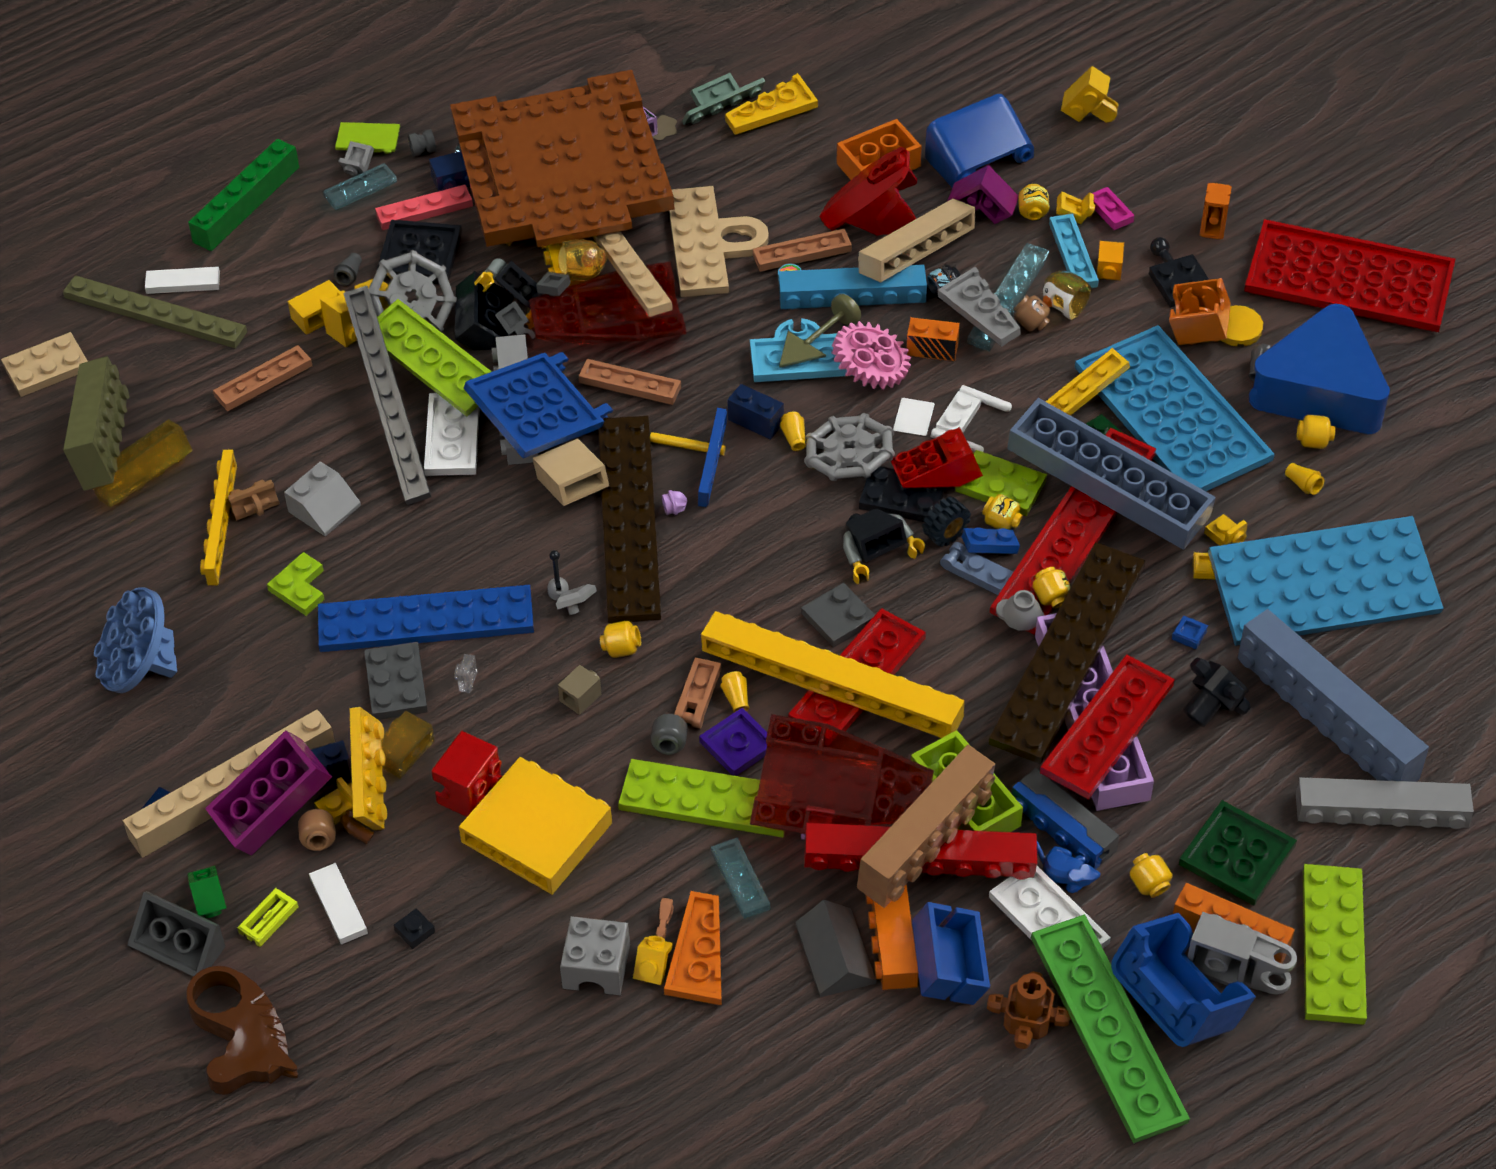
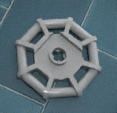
[369,250,457,332]
[804,413,895,481]

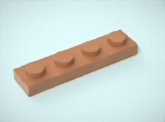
[753,229,852,272]
[213,345,312,412]
[579,359,681,405]

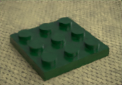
[1179,800,1297,906]

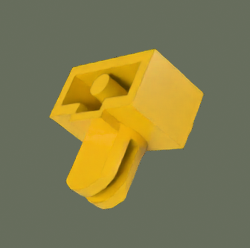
[1061,66,1119,123]

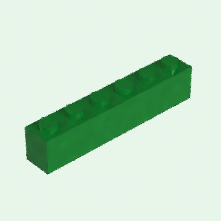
[188,139,300,251]

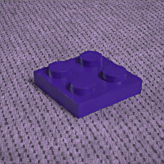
[699,708,777,776]

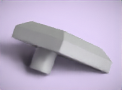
[556,584,597,615]

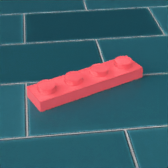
[375,184,473,230]

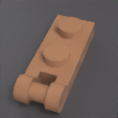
[674,657,721,729]

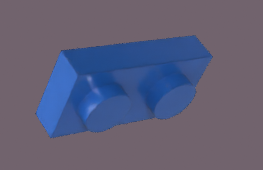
[961,528,1020,554]

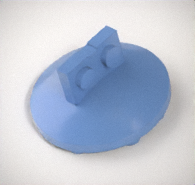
[94,587,177,693]

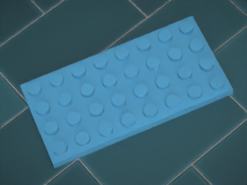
[1075,325,1274,491]
[1208,516,1443,646]

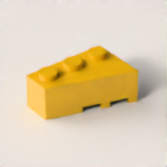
[320,279,389,347]

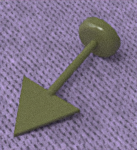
[779,294,861,368]

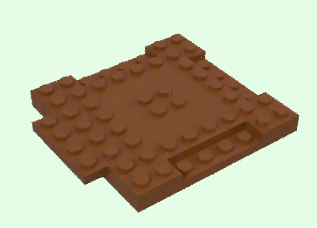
[450,70,675,247]

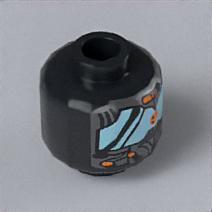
[927,265,961,301]

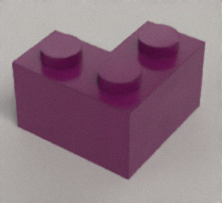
[947,165,1019,224]

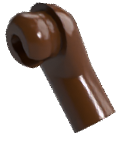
[340,809,374,845]

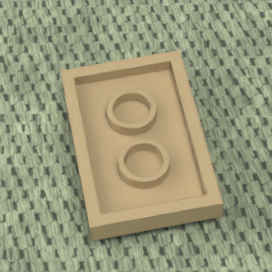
[1,332,88,397]

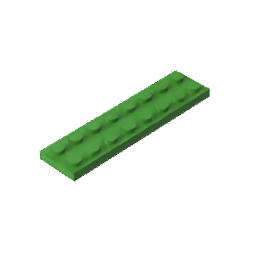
[1031,914,1190,1144]

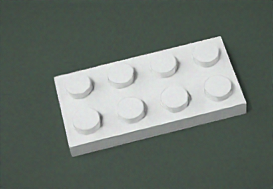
[424,393,480,476]
[989,866,1111,948]

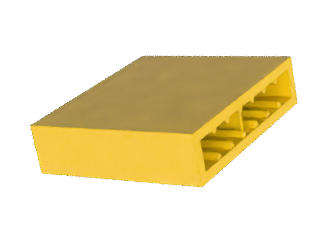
[459,757,612,895]

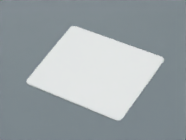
[893,398,935,436]

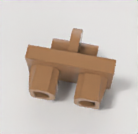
[228,479,280,521]

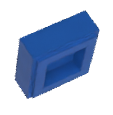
[1172,615,1208,649]

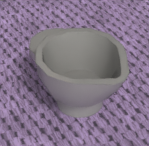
[996,590,1045,631]

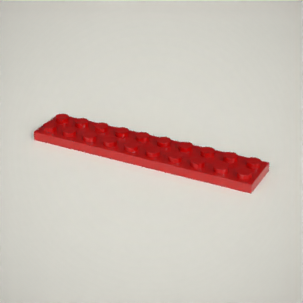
[989,427,1156,635]

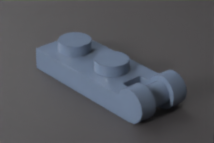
[940,542,1013,595]

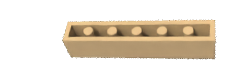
[858,199,975,282]

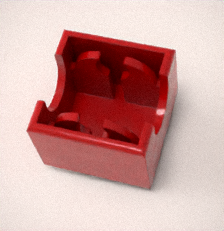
[431,731,502,817]

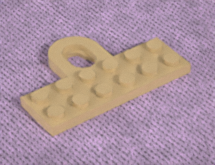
[669,186,769,297]

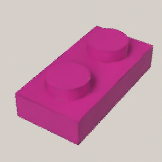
[1092,187,1135,230]

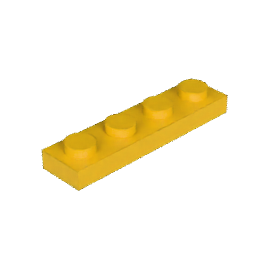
[1045,348,1130,416]

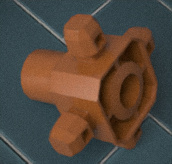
[987,971,1070,1049]

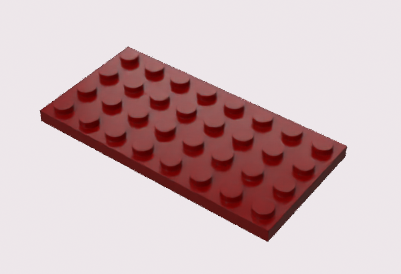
[1244,219,1456,333]

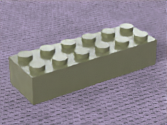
[63,356,129,491]

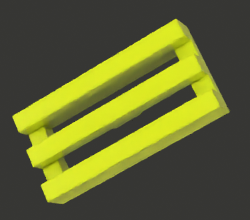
[237,888,299,947]

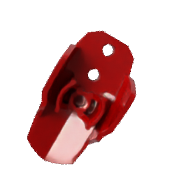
[820,147,917,236]

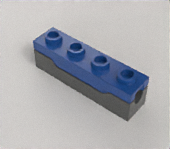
[1012,768,1119,870]

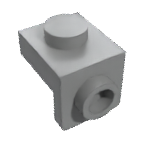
[338,141,374,176]

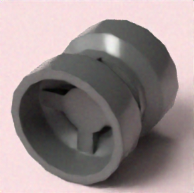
[408,129,436,157]

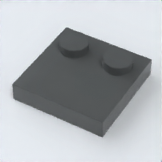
[801,582,875,648]

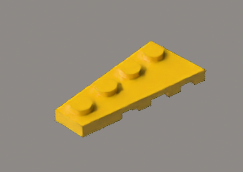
[725,73,818,135]

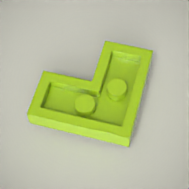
[267,552,325,616]

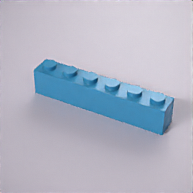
[779,265,927,309]

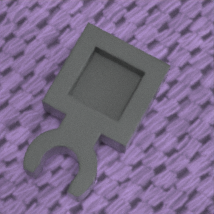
[495,301,536,340]

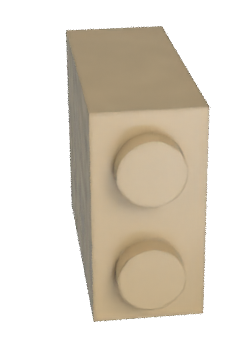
[532,438,609,506]

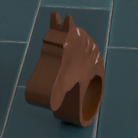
[186,966,298,1095]

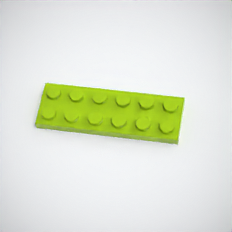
[377,299,491,417]
[618,759,795,838]
[1303,864,1367,1025]

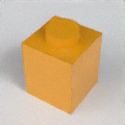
[1097,241,1124,280]

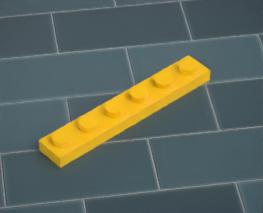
[200,450,237,585]

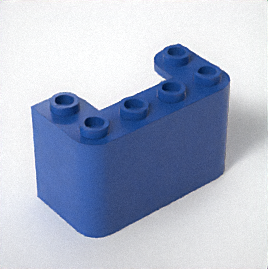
[1111,913,1256,1047]

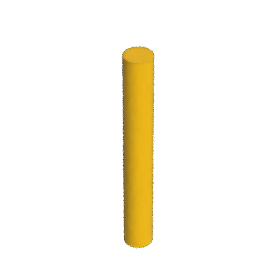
[650,432,726,456]

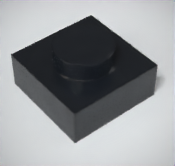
[394,908,435,949]

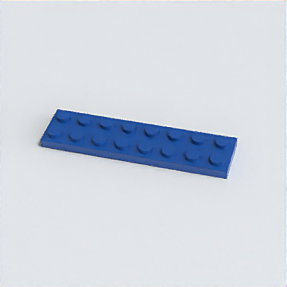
[318,585,534,652]

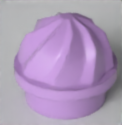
[662,490,687,516]

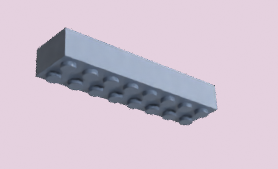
[1007,398,1216,550]
[1238,609,1429,782]

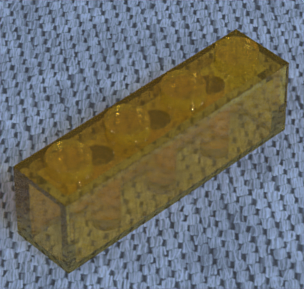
[93,419,193,507]

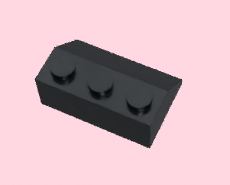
[455,271,512,350]

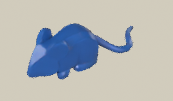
[1037,841,1101,893]

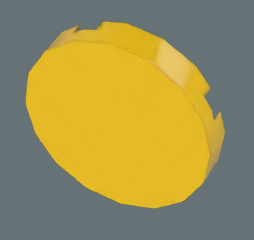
[1221,305,1263,346]

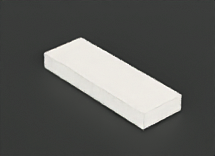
[145,267,220,294]
[309,863,368,944]

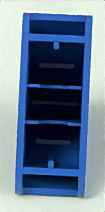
[1249,304,1390,434]

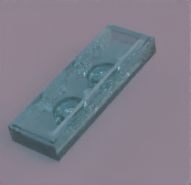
[323,163,397,210]
[711,837,770,919]

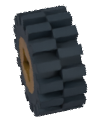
[922,497,971,547]

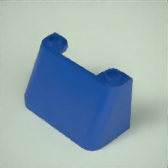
[925,94,1034,188]

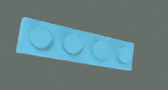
[1049,214,1099,291]

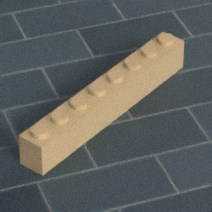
[123,709,335,858]

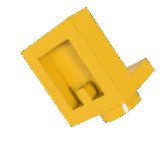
[1204,514,1248,546]
[314,777,353,824]

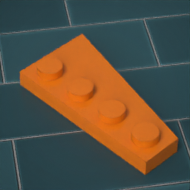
[664,891,722,1005]

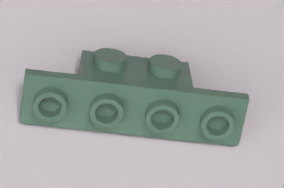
[682,73,766,125]

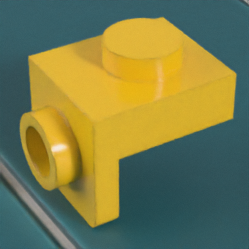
[1056,192,1095,224]
[633,936,673,985]

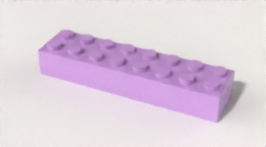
[1035,613,1154,811]

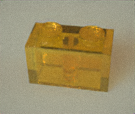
[381,711,434,779]

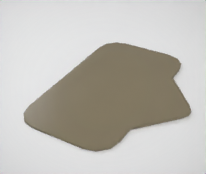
[652,115,677,140]

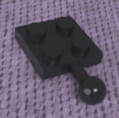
[1148,237,1209,308]

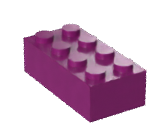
[205,730,332,856]

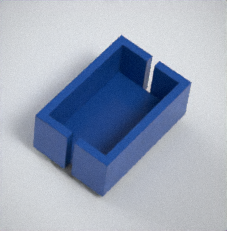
[912,902,990,1005]

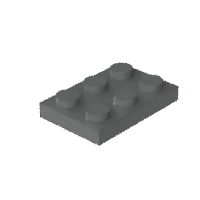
[364,642,428,720]

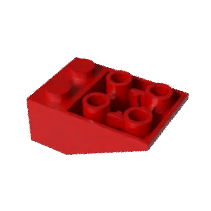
[891,427,983,488]

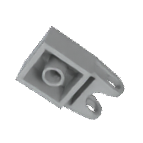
[1188,911,1297,994]

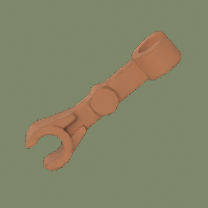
[656,898,674,939]

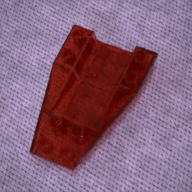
[529,261,687,344]
[750,714,934,834]

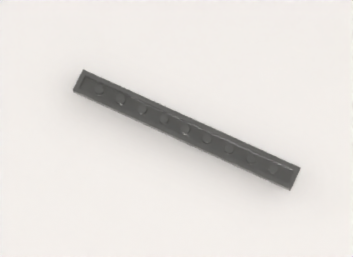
[343,285,432,505]

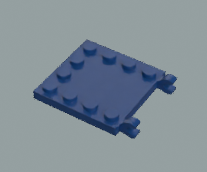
[464,352,613,458]

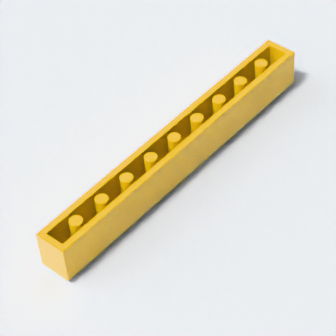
[701,611,965,738]

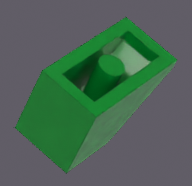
[187,865,226,918]

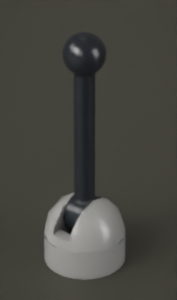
[547,550,569,600]

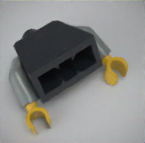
[474,258,543,329]
[843,509,925,584]

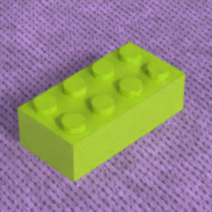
[910,730,1023,832]

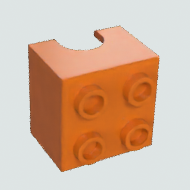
[1169,278,1231,345]

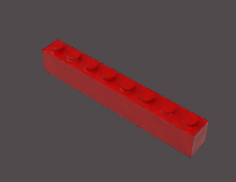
[804,823,1037,879]

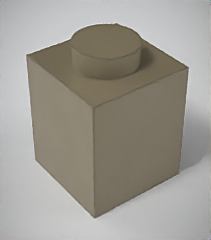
[558,665,602,715]

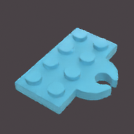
[750,318,853,382]

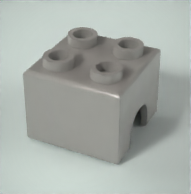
[560,916,630,995]

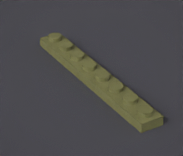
[63,275,247,349]

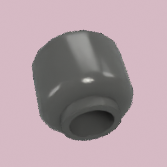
[650,714,688,755]

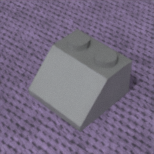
[284,461,361,537]

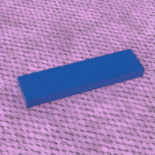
[698,408,727,507]

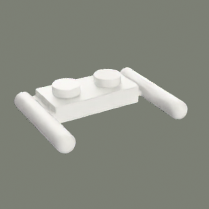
[931,385,1012,454]

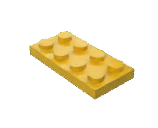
[349,707,387,831]

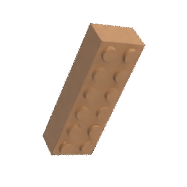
[857,745,996,908]

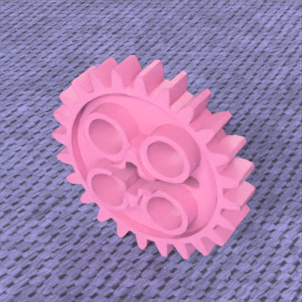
[832,321,911,389]

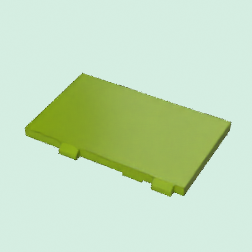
[335,122,400,153]

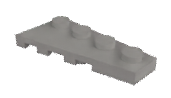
[938,267,1021,347]

